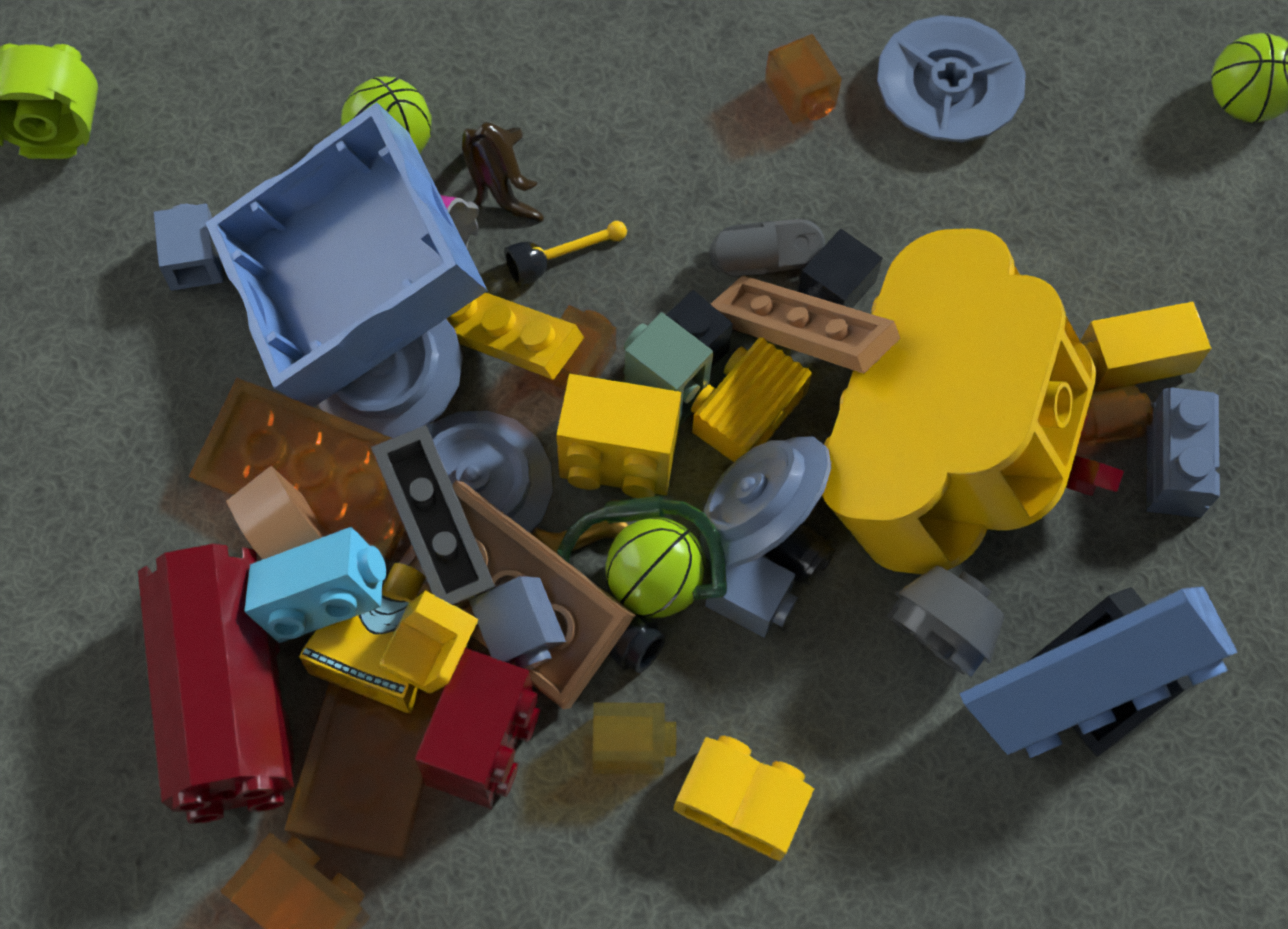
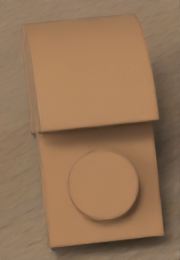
[226,466,330,560]

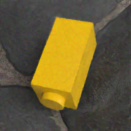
[1080,301,1212,392]

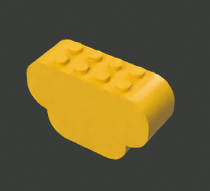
[822,229,1096,574]

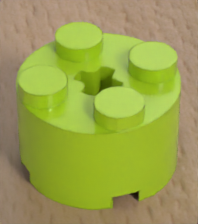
[0,44,98,159]

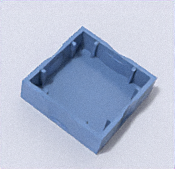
[206,102,488,410]

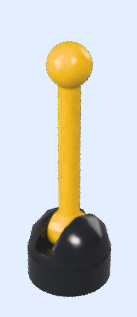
[504,221,627,287]

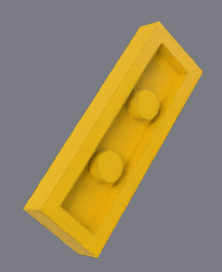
[446,292,584,380]

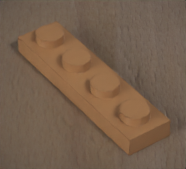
[711,276,900,374]

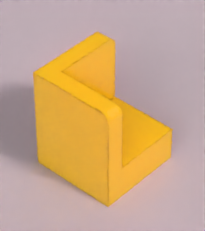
[379,590,478,694]

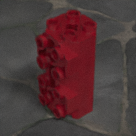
[138,544,295,824]

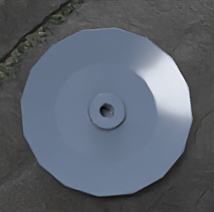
[319,319,463,442]
[427,411,553,533]
[700,437,832,568]

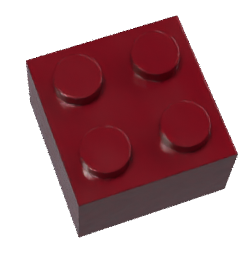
[415,648,540,809]

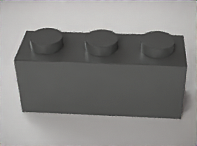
[371,425,495,610]

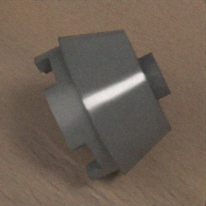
[887,566,1005,678]

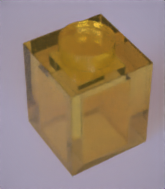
[593,702,676,774]

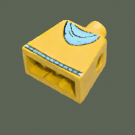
[299,563,426,714]

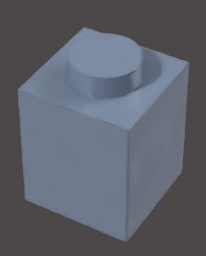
[154,203,223,291]
[705,557,798,638]
[469,576,566,670]

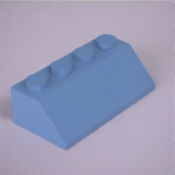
[960,587,1238,758]

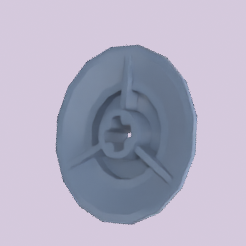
[877,15,1025,143]

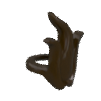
[462,122,544,222]

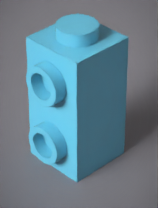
[244,527,386,643]

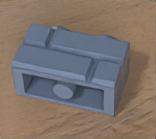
[1147,388,1220,518]

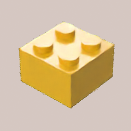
[556,374,681,499]

